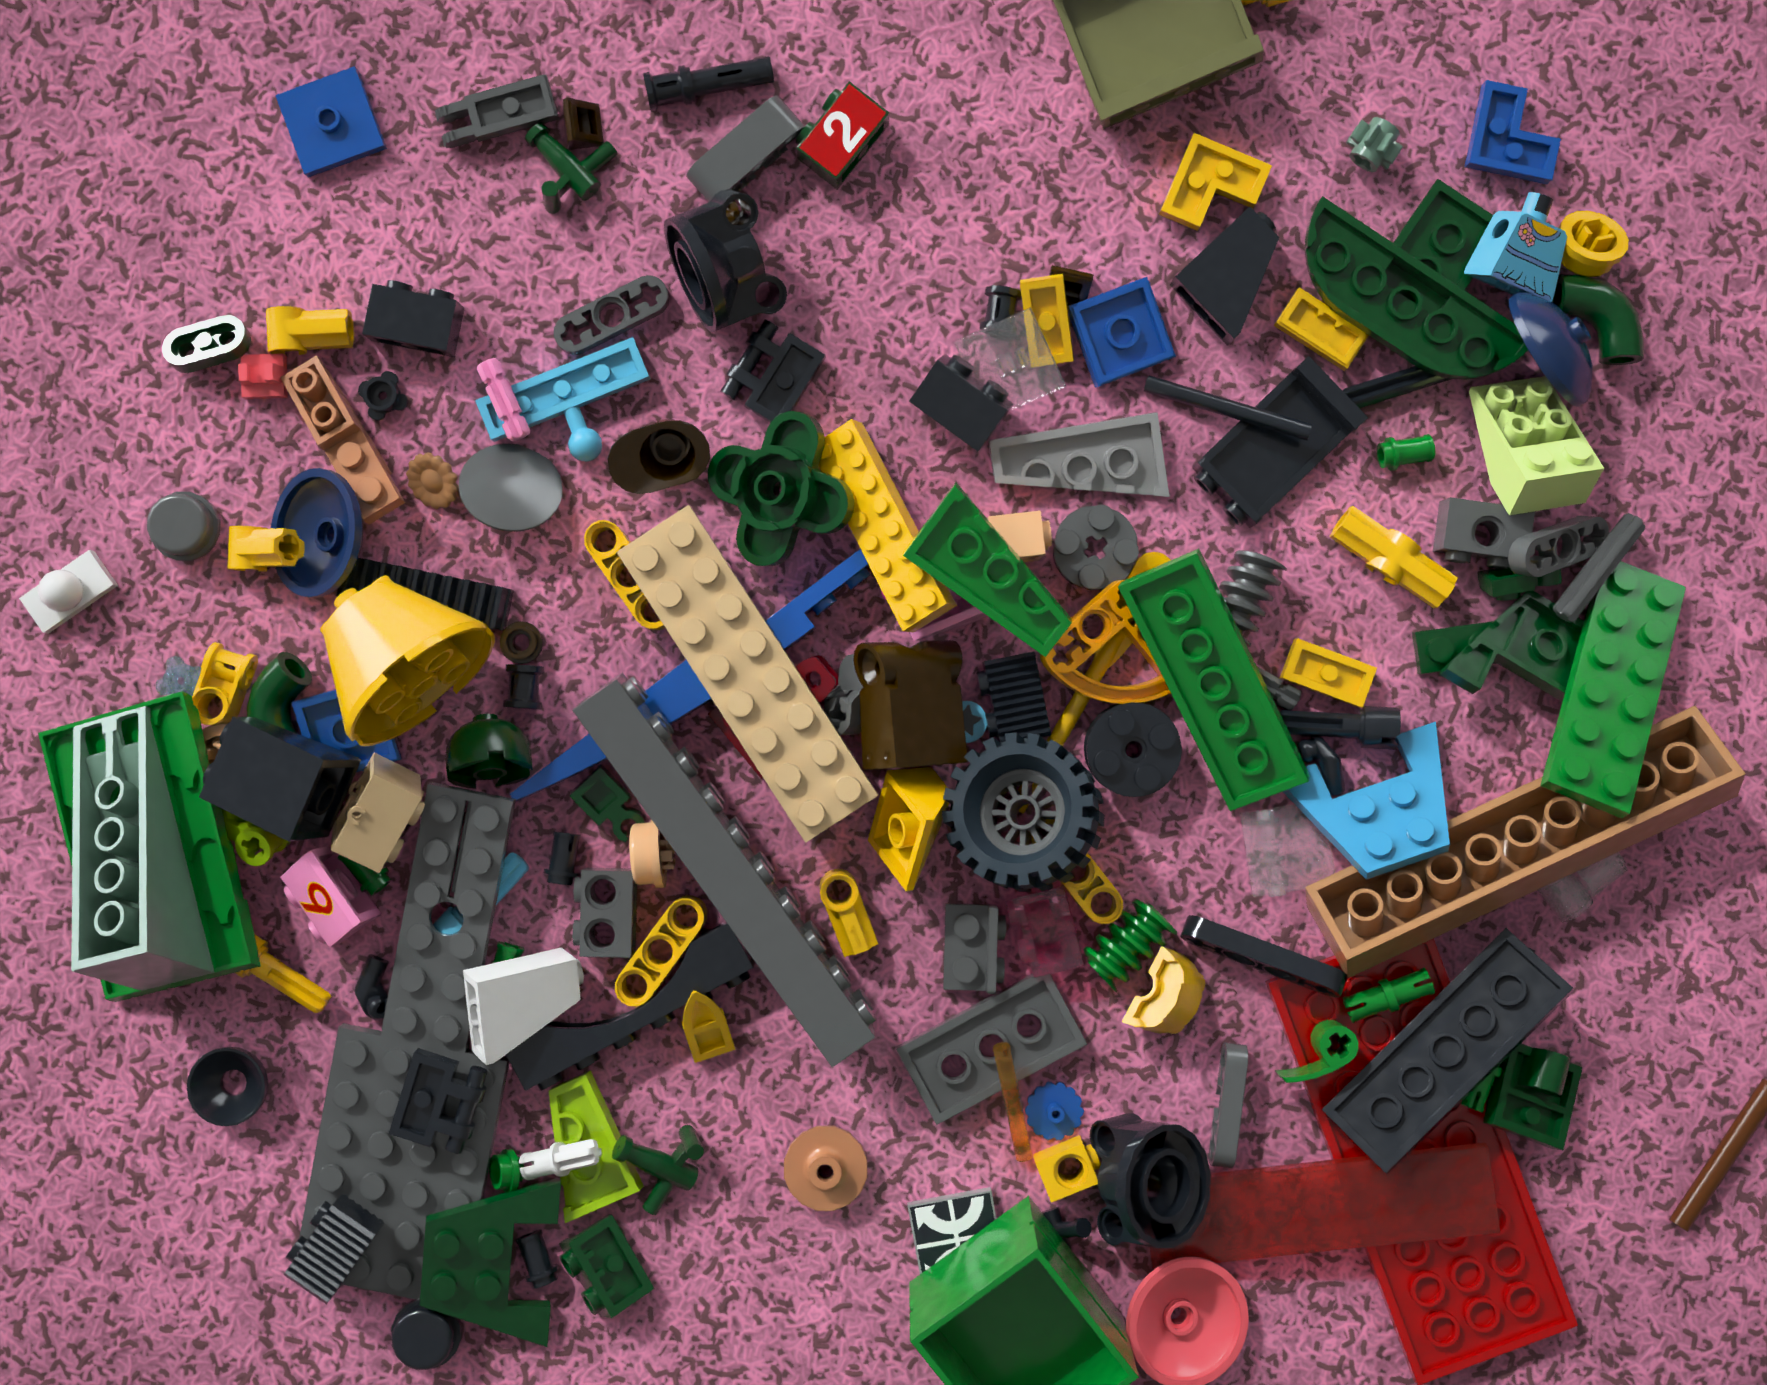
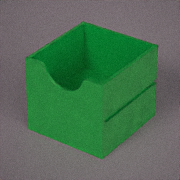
[909,1195,1139,1385]

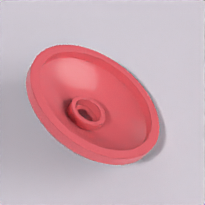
[1126,1257,1249,1385]

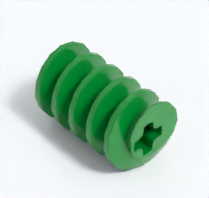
[1083,899,1178,993]

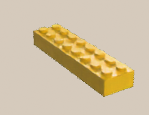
[819,419,957,633]

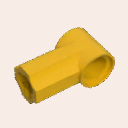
[266,306,354,355]
[227,526,305,572]
[819,868,879,957]

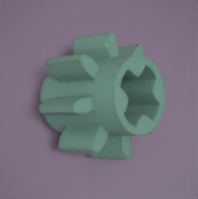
[1346,117,1403,172]

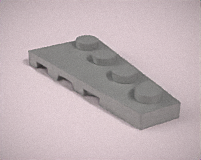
[988,412,1170,497]

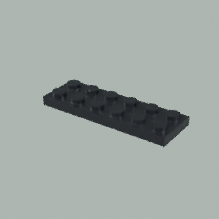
[1322,928,1574,1175]

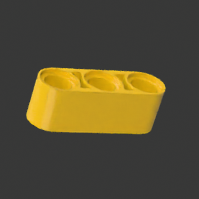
[584,520,665,630]
[1030,819,1123,924]
[615,895,708,1007]

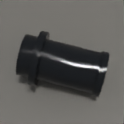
[544,831,581,886]
[515,1229,559,1289]

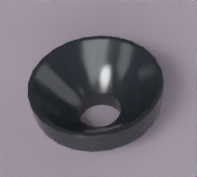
[187,1047,268,1126]

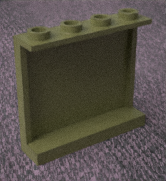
[1053,0,1264,129]

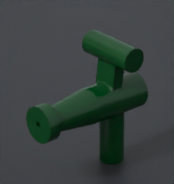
[525,122,617,214]
[612,1125,704,1215]

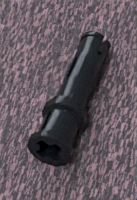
[643,56,774,112]

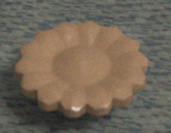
[406,452,459,510]

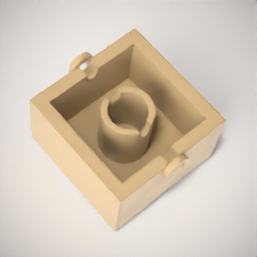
[331,752,425,873]

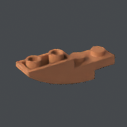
[280,355,405,525]

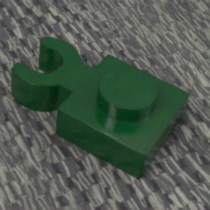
[1477,568,1562,601]
[569,764,645,842]

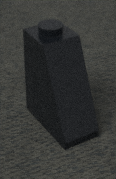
[1170,207,1279,346]

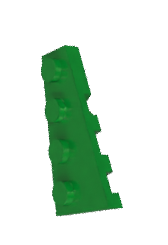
[903,482,1072,657]

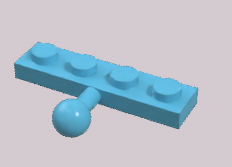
[475,337,651,462]

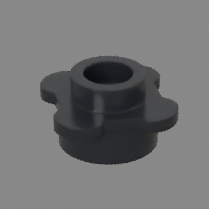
[358,371,408,421]

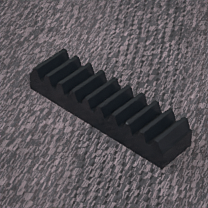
[336,558,514,631]

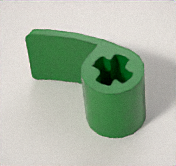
[1275,1020,1358,1083]

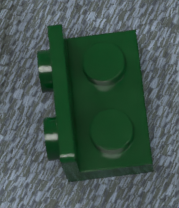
[559,1214,655,1318]

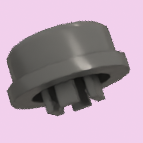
[147,492,220,561]

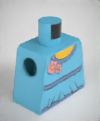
[1464,192,1567,302]

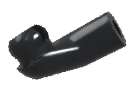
[1298,736,1345,795]
[354,954,389,1020]

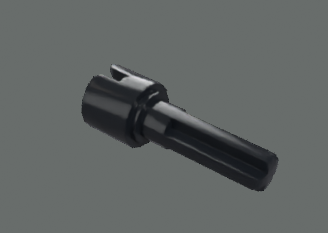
[1279,706,1401,750]

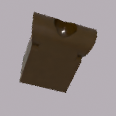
[853,640,968,769]

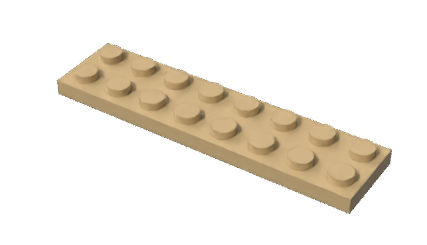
[616,505,879,843]

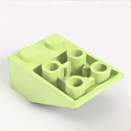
[1469,376,1604,515]

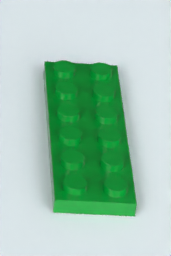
[1118,548,1310,811]
[1540,561,1686,818]

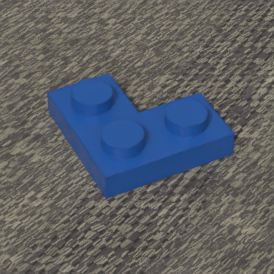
[1465,80,1561,184]

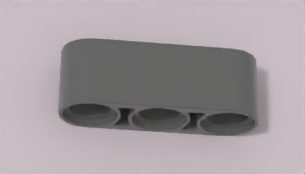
[686,95,805,202]

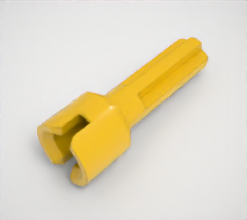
[235,934,331,1013]

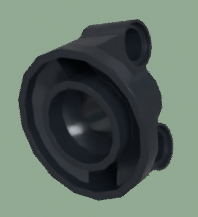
[664,189,787,332]
[1090,1113,1211,1248]

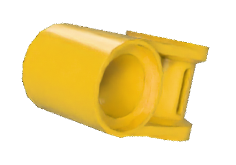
[192,642,258,726]

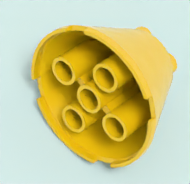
[320,575,495,746]

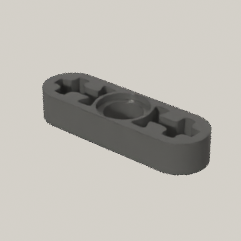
[554,275,669,355]
[1508,516,1609,577]
[1208,1042,1248,1168]

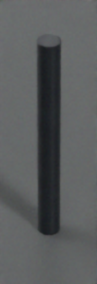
[1144,375,1313,441]

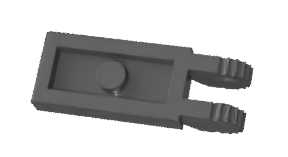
[435,74,560,148]

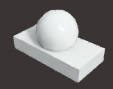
[19,550,118,634]

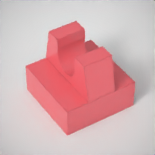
[238,354,288,399]

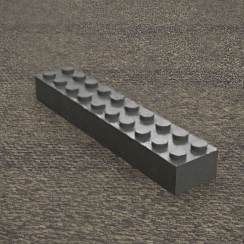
[572,672,876,1068]

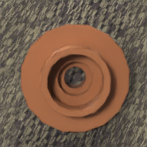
[784,1126,867,1211]

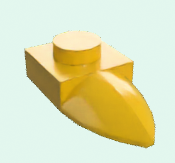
[681,991,736,1063]

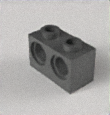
[572,868,637,958]

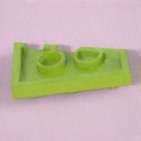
[548,1070,644,1223]

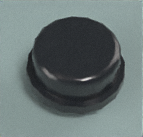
[391,1299,462,1370]

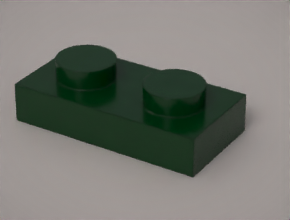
[1412,621,1497,674]

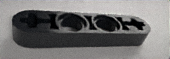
[1180,915,1348,998]

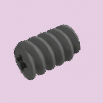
[1219,550,1287,647]

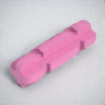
[477,358,530,441]

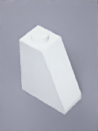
[463,947,584,1065]

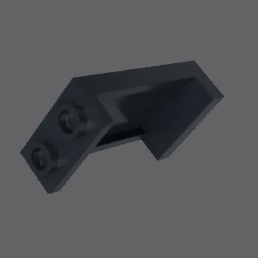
[1192,356,1368,528]

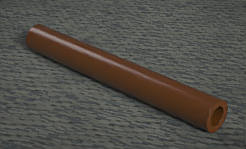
[1669,1079,1767,1232]

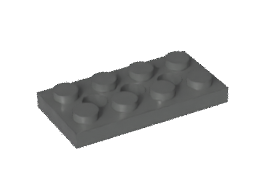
[896,967,1087,1125]

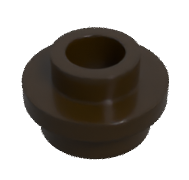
[500,621,543,664]

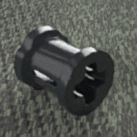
[980,285,1022,337]
[503,664,544,709]

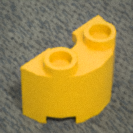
[1122,946,1205,1034]

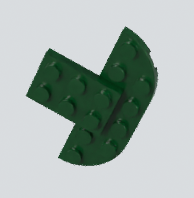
[1305,179,1528,380]

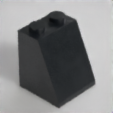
[199,717,362,842]

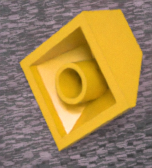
[868,767,949,891]

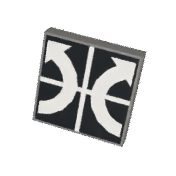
[907,1187,996,1274]

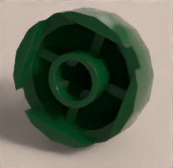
[445,713,533,789]

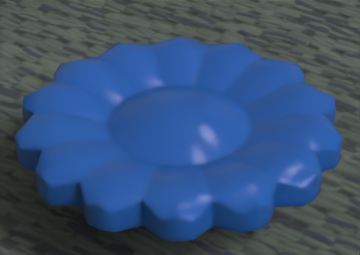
[1025,1081,1084,1140]

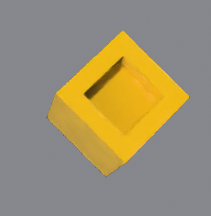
[1033,1135,1101,1203]

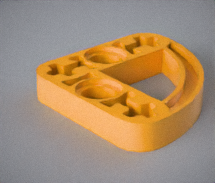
[1040,580,1171,704]

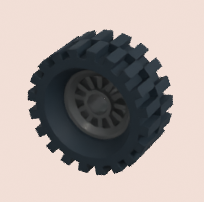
[942,732,1105,892]

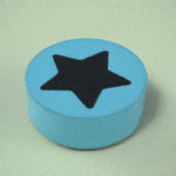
[962,701,987,743]

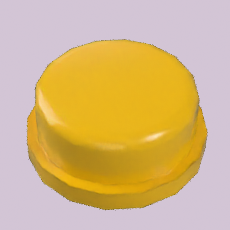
[1558,211,1629,277]

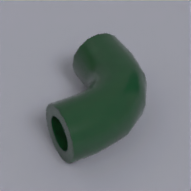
[1552,274,1644,365]
[247,652,312,734]

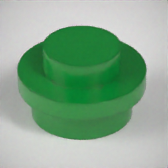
[489,1149,524,1192]

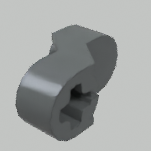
[824,654,863,735]

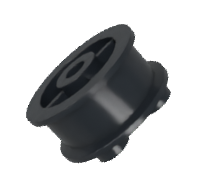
[1084,702,1182,797]

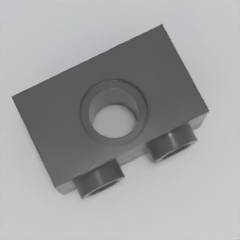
[1433,497,1535,569]

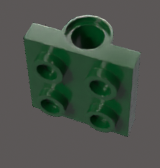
[1483,1043,1583,1150]

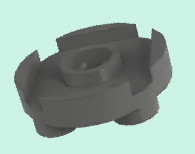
[1053,505,1139,590]

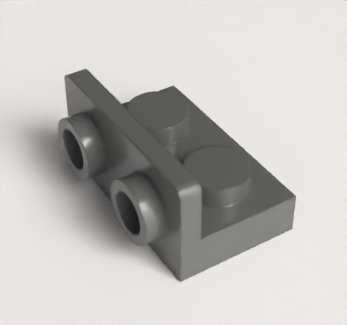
[943,903,1006,994]

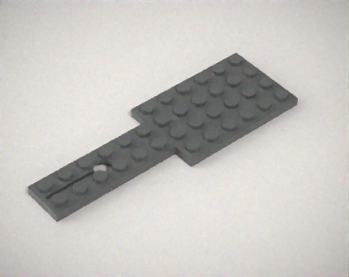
[299,782,516,1300]

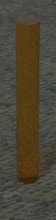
[993,1042,1033,1162]

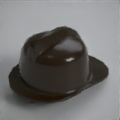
[607,419,710,494]

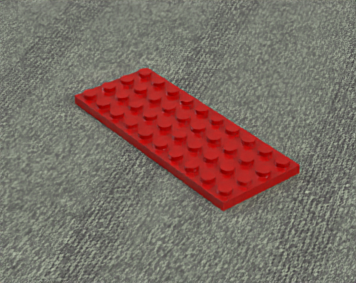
[1265,938,1578,1385]

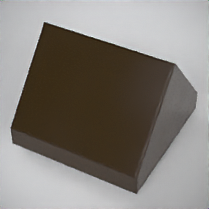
[562,97,604,150]
[1049,265,1094,307]

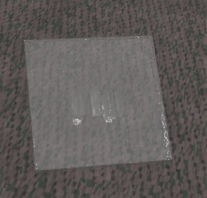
[954,307,1066,410]

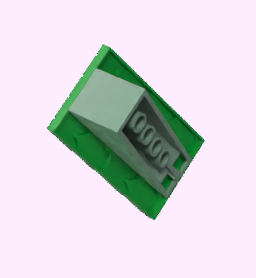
[38,691,261,1002]

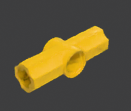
[1329,506,1458,608]

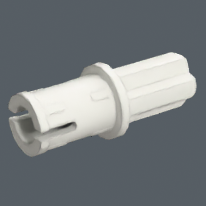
[519,1139,602,1180]

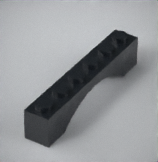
[506,922,755,1091]

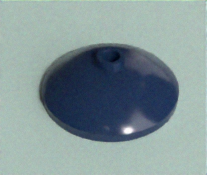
[1509,292,1593,407]
[271,468,363,598]

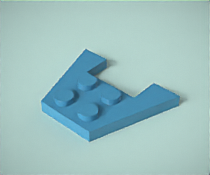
[1282,721,1450,880]

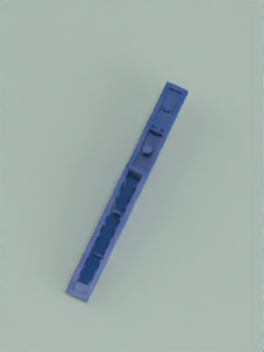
[510,549,871,801]

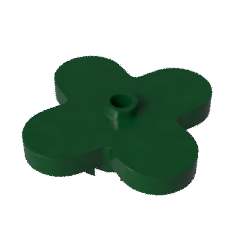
[708,411,854,566]

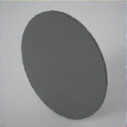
[459,444,563,532]

